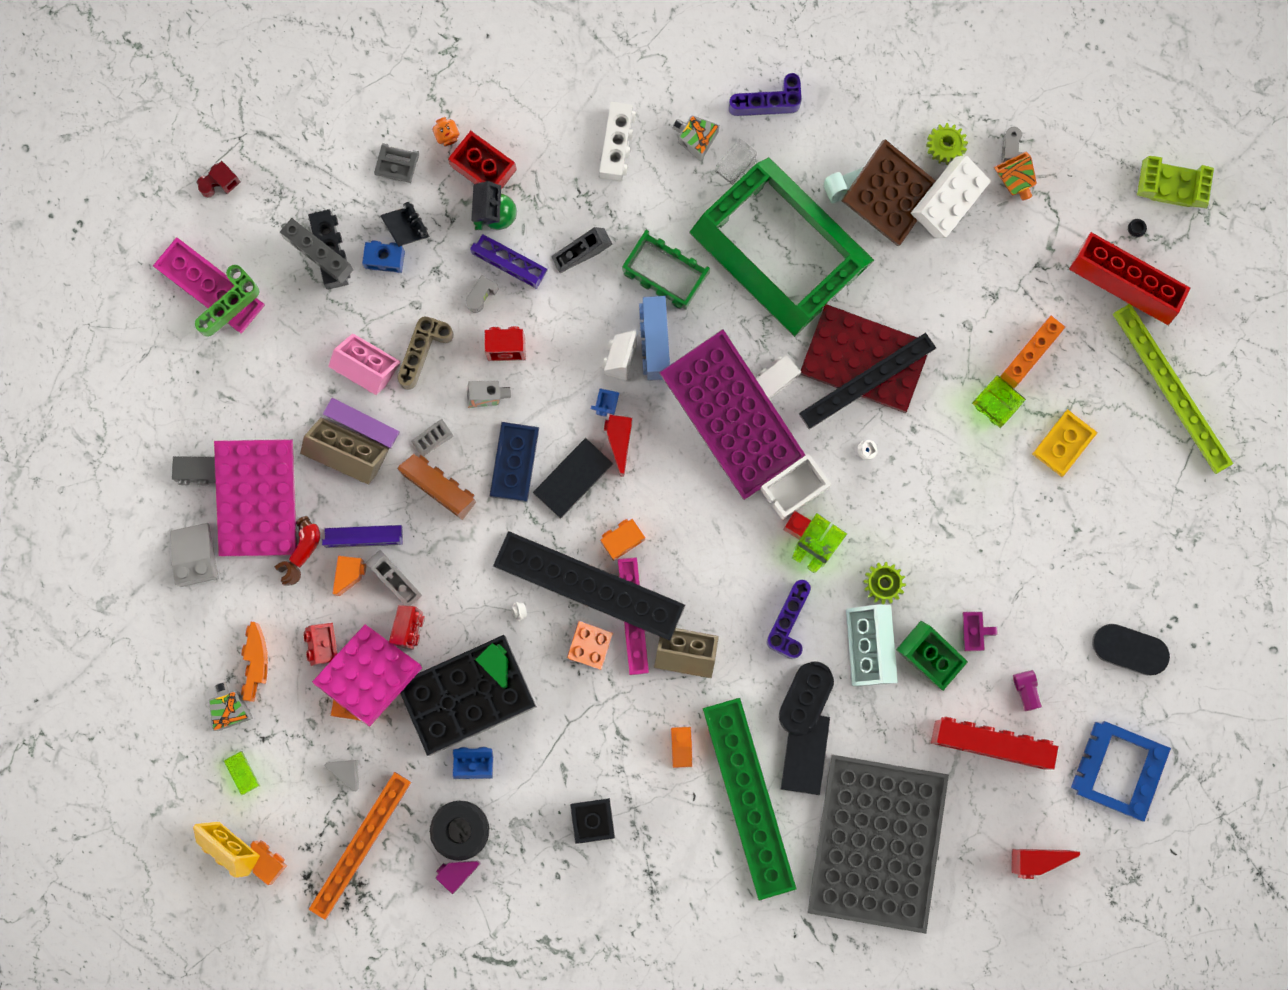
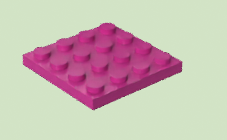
[312,624,422,727]

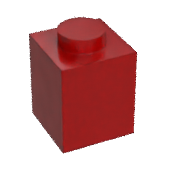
[783,511,812,540]

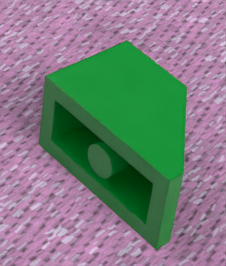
[475,643,508,689]

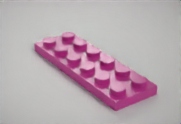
[153,237,265,334]

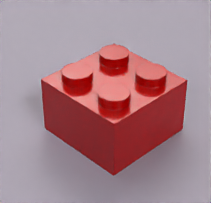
[485,326,526,361]

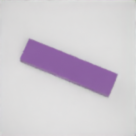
[323,398,400,449]

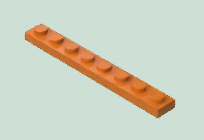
[308,772,412,920]

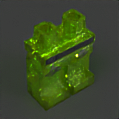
[792,513,847,573]

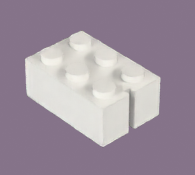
[760,454,831,521]

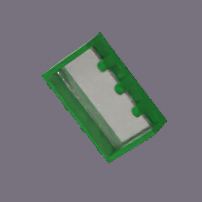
[622,229,710,309]

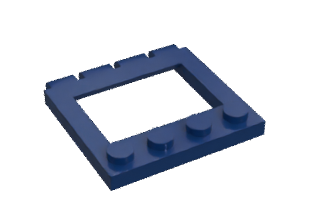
[1071,721,1171,822]

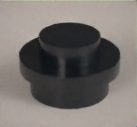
[1128,219,1147,238]

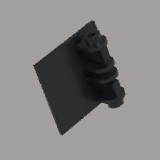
[380,202,429,247]

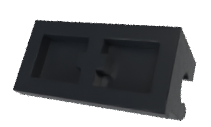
[471,181,502,225]

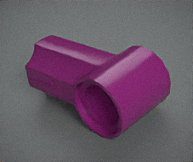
[1013,670,1042,711]

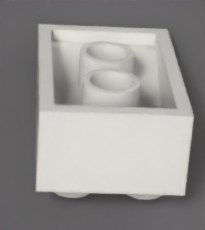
[602,331,637,381]

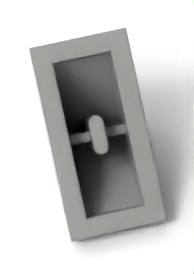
[324,760,359,791]

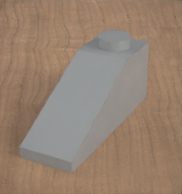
[366,550,422,606]

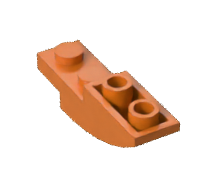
[241,621,268,702]

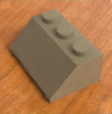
[654,628,719,678]

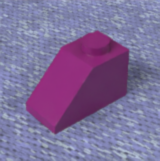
[435,860,481,894]

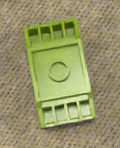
[1137,156,1214,209]

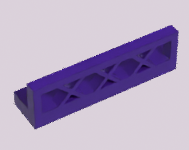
[470,234,548,289]
[322,525,403,548]

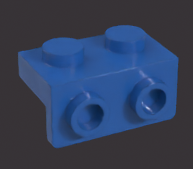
[453,747,494,779]

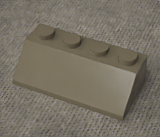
[300,417,389,485]

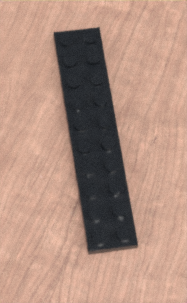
[493,531,686,641]

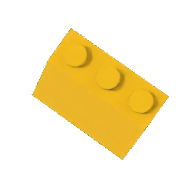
[193,822,260,878]

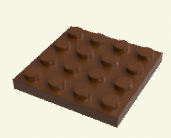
[841,139,936,246]

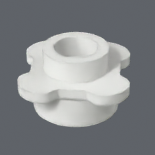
[511,602,527,622]

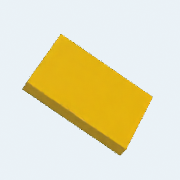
[1032,409,1098,477]

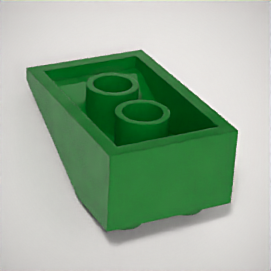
[896,621,968,691]

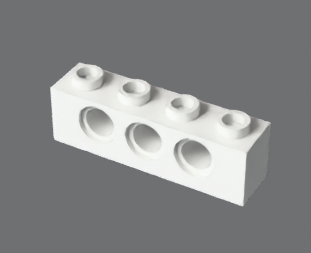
[600,102,636,181]

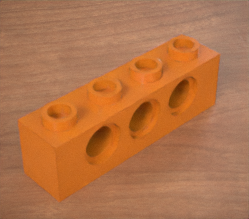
[1000,315,1065,389]

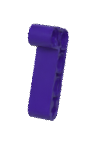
[729,73,802,116]
[766,580,811,659]

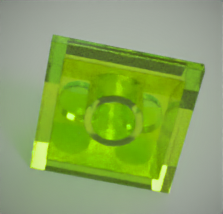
[972,375,1026,428]

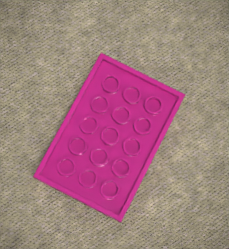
[214,439,297,556]

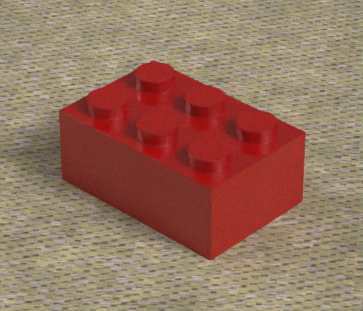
[448,130,517,189]

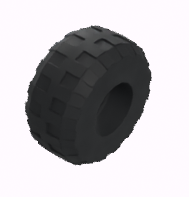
[429,800,490,861]

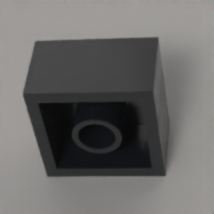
[570,798,615,844]

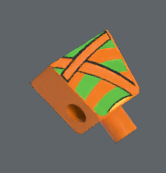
[994,151,1037,201]

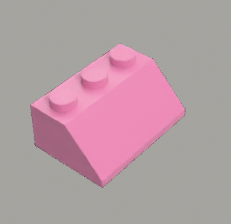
[328,334,401,395]

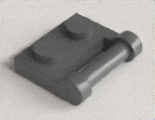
[374,143,419,183]

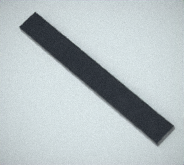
[799,332,936,430]

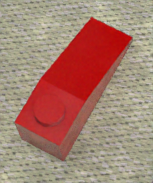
[604,415,632,477]

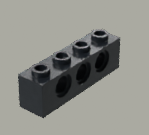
[308,209,351,290]

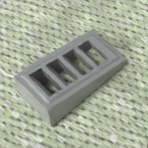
[411,419,453,456]

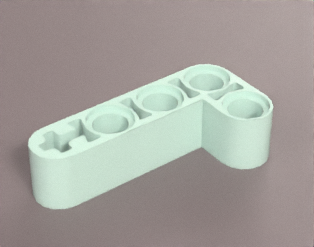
[823,167,864,203]

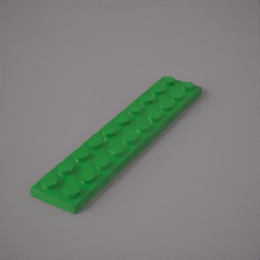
[702,698,797,901]

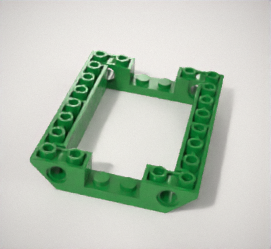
[689,157,874,337]

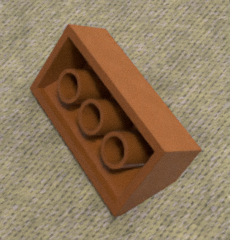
[397,454,476,520]

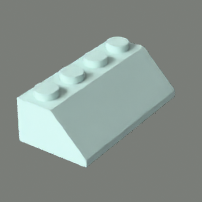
[846,605,898,686]

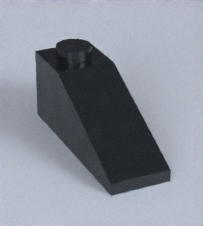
[551,227,613,273]

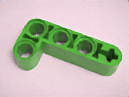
[195,265,260,337]

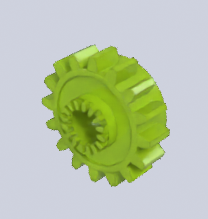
[926,123,968,165]
[863,562,906,605]

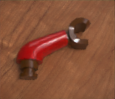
[274,516,320,586]

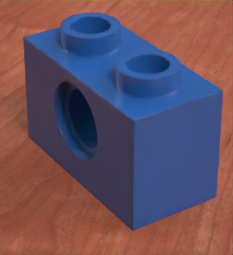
[362,240,405,273]

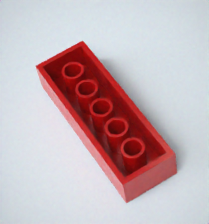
[1069,232,1191,326]
[930,717,1059,770]

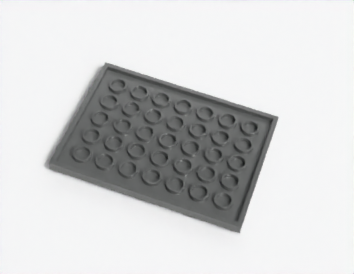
[807,755,949,934]

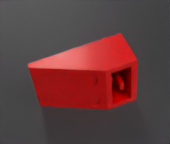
[389,605,425,650]

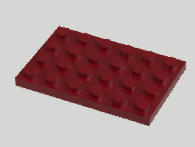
[800,304,927,413]

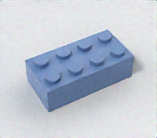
[639,296,670,380]

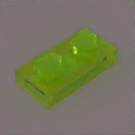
[224,751,260,795]

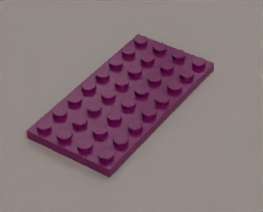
[659,329,806,500]

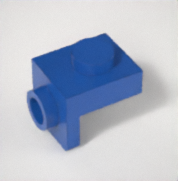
[590,388,619,417]

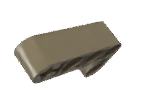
[397,316,454,390]

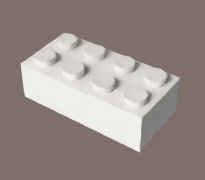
[911,155,991,238]

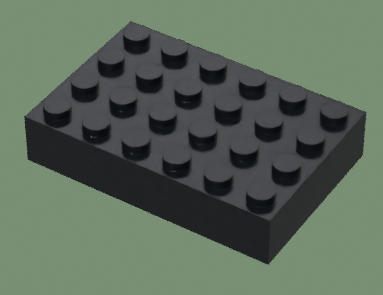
[400,635,537,756]

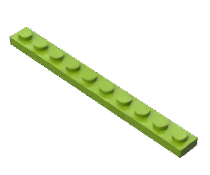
[1113,304,1234,474]

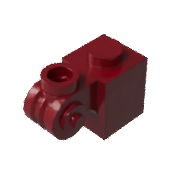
[196,161,241,198]

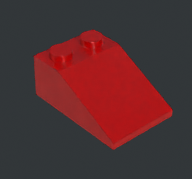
[1012,849,1080,879]

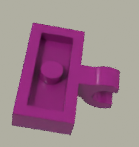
[962,612,998,651]

